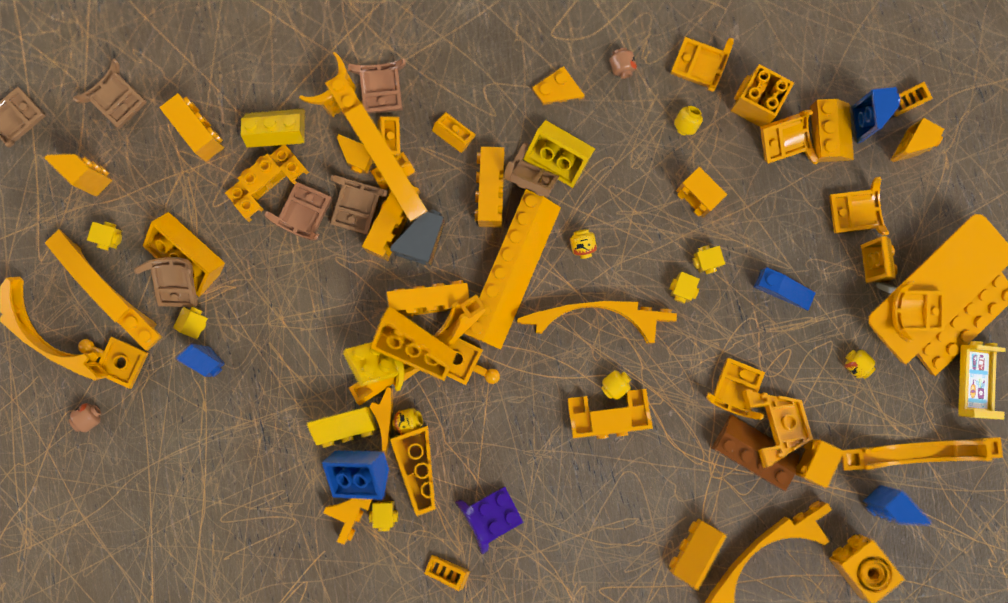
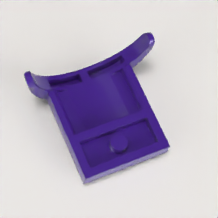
[455,487,523,555]

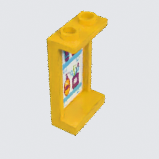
[958,341,1006,420]

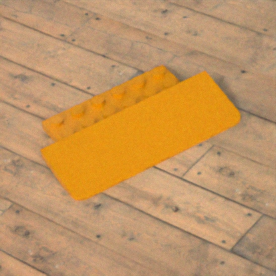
[868,214,1008,376]

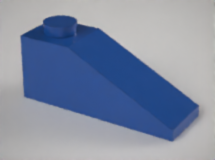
[753,267,816,311]
[177,344,225,377]

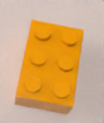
[159,93,224,162]

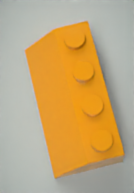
[142,212,225,297]

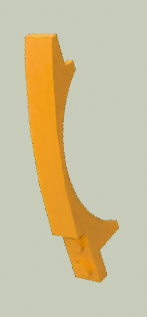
[325,73,427,222]
[45,229,162,351]
[0,277,109,380]
[349,294,487,406]
[517,301,677,344]
[323,387,393,545]
[842,437,1003,471]
[705,501,832,603]

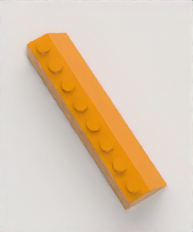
[464,189,561,350]

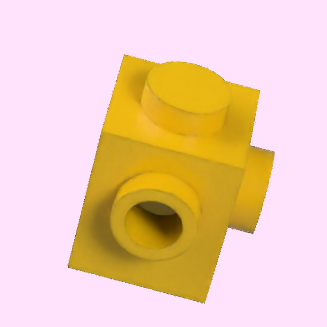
[173,307,208,339]

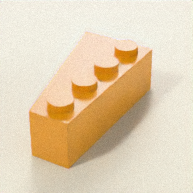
[475,147,504,228]
[362,186,420,261]
[387,280,470,317]
[371,306,457,381]
[390,426,435,516]

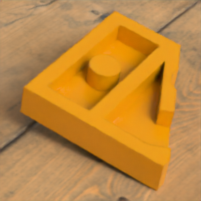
[532,66,585,105]

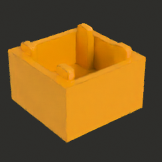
[676,167,728,218]
[795,439,844,488]

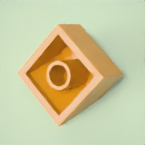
[890,118,944,162]

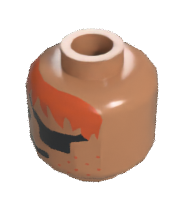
[609,48,637,79]
[69,403,101,433]

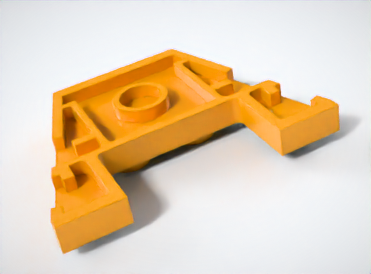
[742,390,813,468]

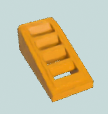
[894,82,933,117]
[424,555,470,591]

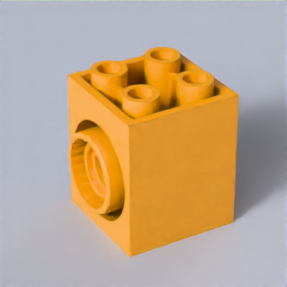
[731,64,794,127]
[829,534,905,603]

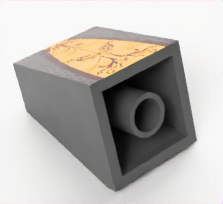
[390,210,446,267]

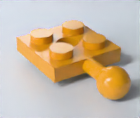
[78,337,149,389]
[447,338,500,385]

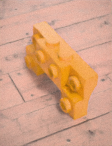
[225,145,309,222]
[567,389,653,439]

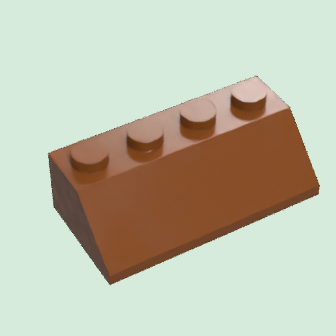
[711,414,800,491]

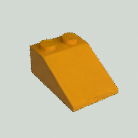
[861,236,898,283]

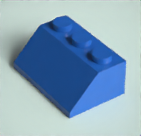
[852,87,900,143]
[322,450,389,500]
[863,485,932,525]

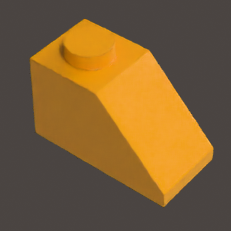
[337,134,373,174]

